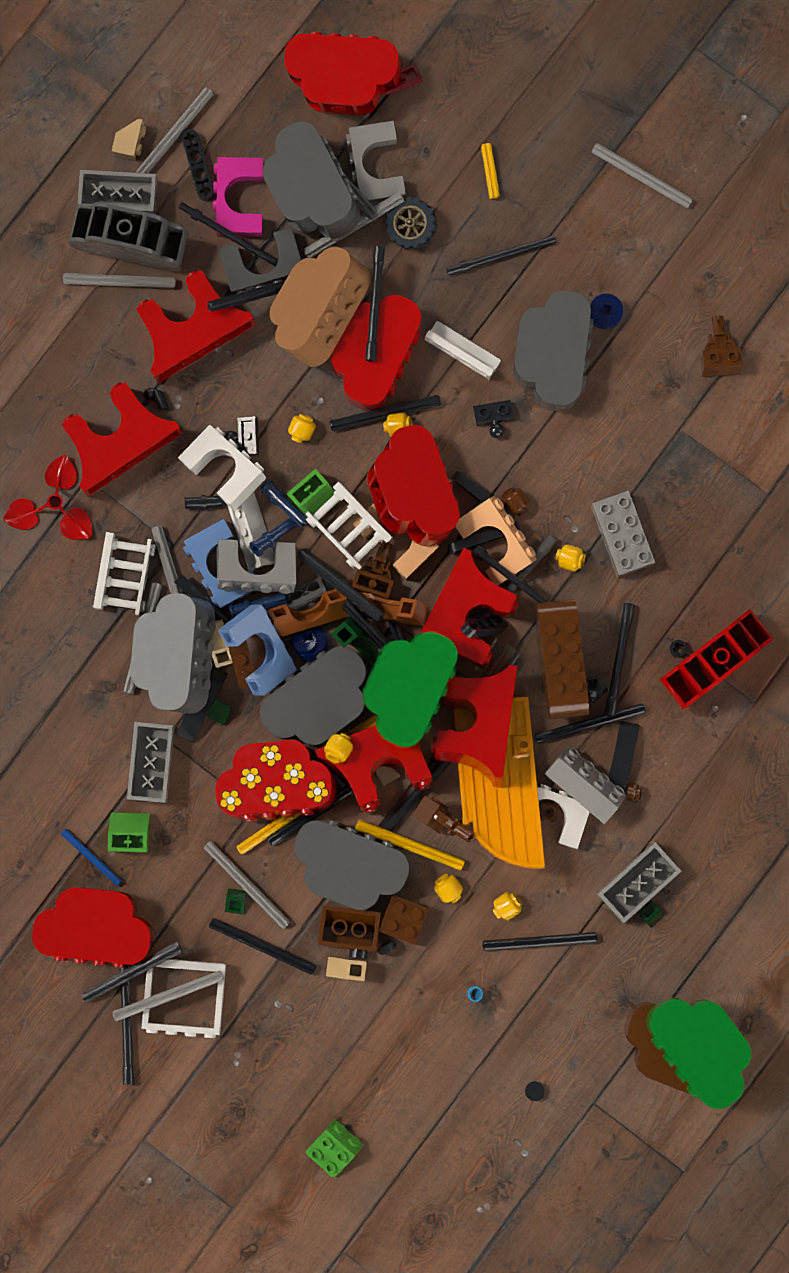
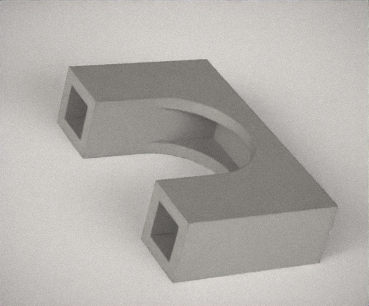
[346,121,406,204]
[217,539,296,594]

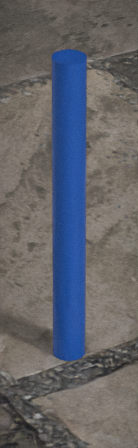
[61,828,122,886]

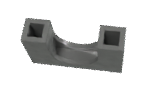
[219,228,301,295]

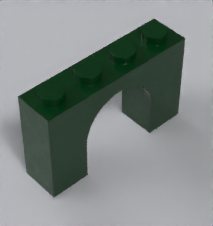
[331,617,381,669]

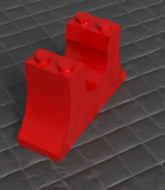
[136,270,255,384]
[61,382,183,497]
[421,548,519,668]
[432,665,517,788]
[315,725,433,814]

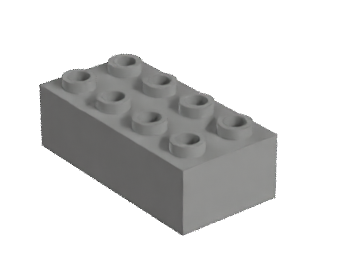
[78,170,158,215]
[591,491,655,578]
[127,722,175,803]
[545,746,627,824]
[596,842,681,923]

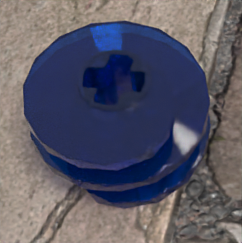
[590,294,623,330]
[291,626,327,661]

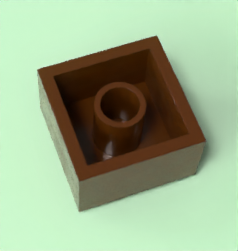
[379,894,429,945]

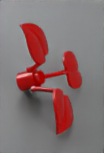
[3,455,92,540]

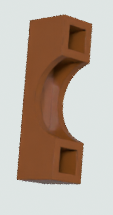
[268,589,349,637]
[352,592,429,626]

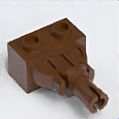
[701,315,743,376]
[352,541,394,600]
[412,796,475,843]

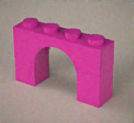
[213,157,264,237]

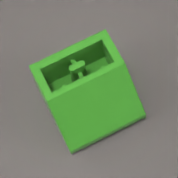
[287,469,341,518]
[108,813,150,852]

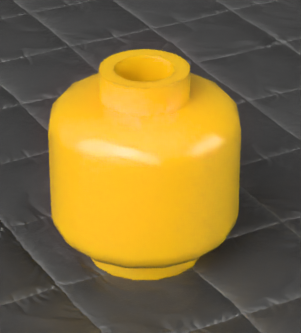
[383,412,413,437]
[288,413,316,443]
[556,544,585,571]
[324,733,353,763]
[434,874,463,903]
[493,892,522,921]

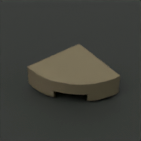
[376,766,401,786]

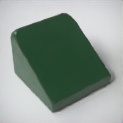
[207,699,233,725]
[225,888,247,915]
[636,899,665,928]

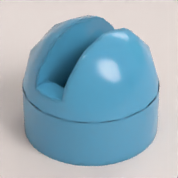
[467,986,483,1002]

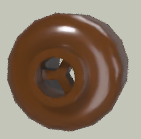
[501,487,529,516]

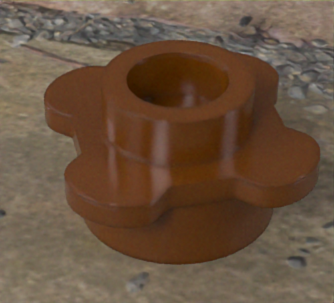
[627,784,642,804]
[539,802,558,822]

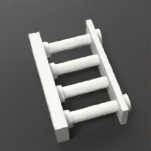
[306,482,392,569]
[93,532,156,616]

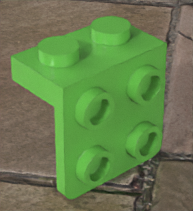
[306,1119,364,1177]

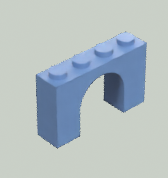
[183,519,255,610]
[218,605,297,695]

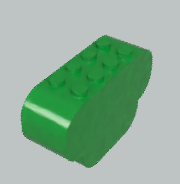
[363,632,457,747]
[646,997,751,1109]

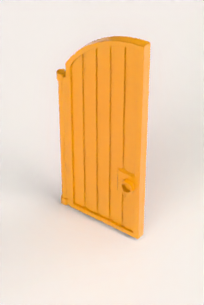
[453,697,545,869]

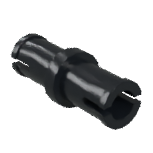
[184,495,223,510]

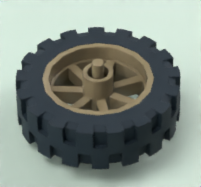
[385,197,437,250]

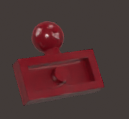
[385,58,423,95]

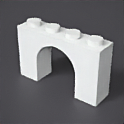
[178,425,266,511]
[537,784,589,849]

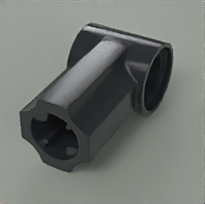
[586,676,608,704]

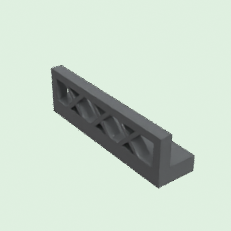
[266,577,327,619]

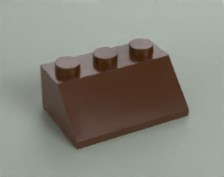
[228,634,266,688]
[318,905,381,953]

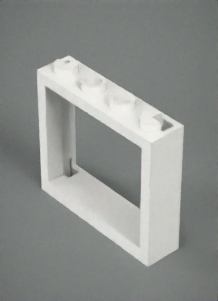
[142,959,226,1038]

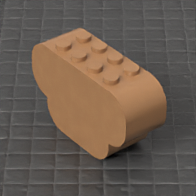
[270,247,371,367]

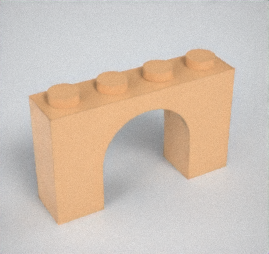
[455,496,537,586]
[353,503,439,580]

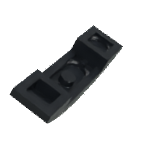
[177,666,228,743]
[608,721,639,793]

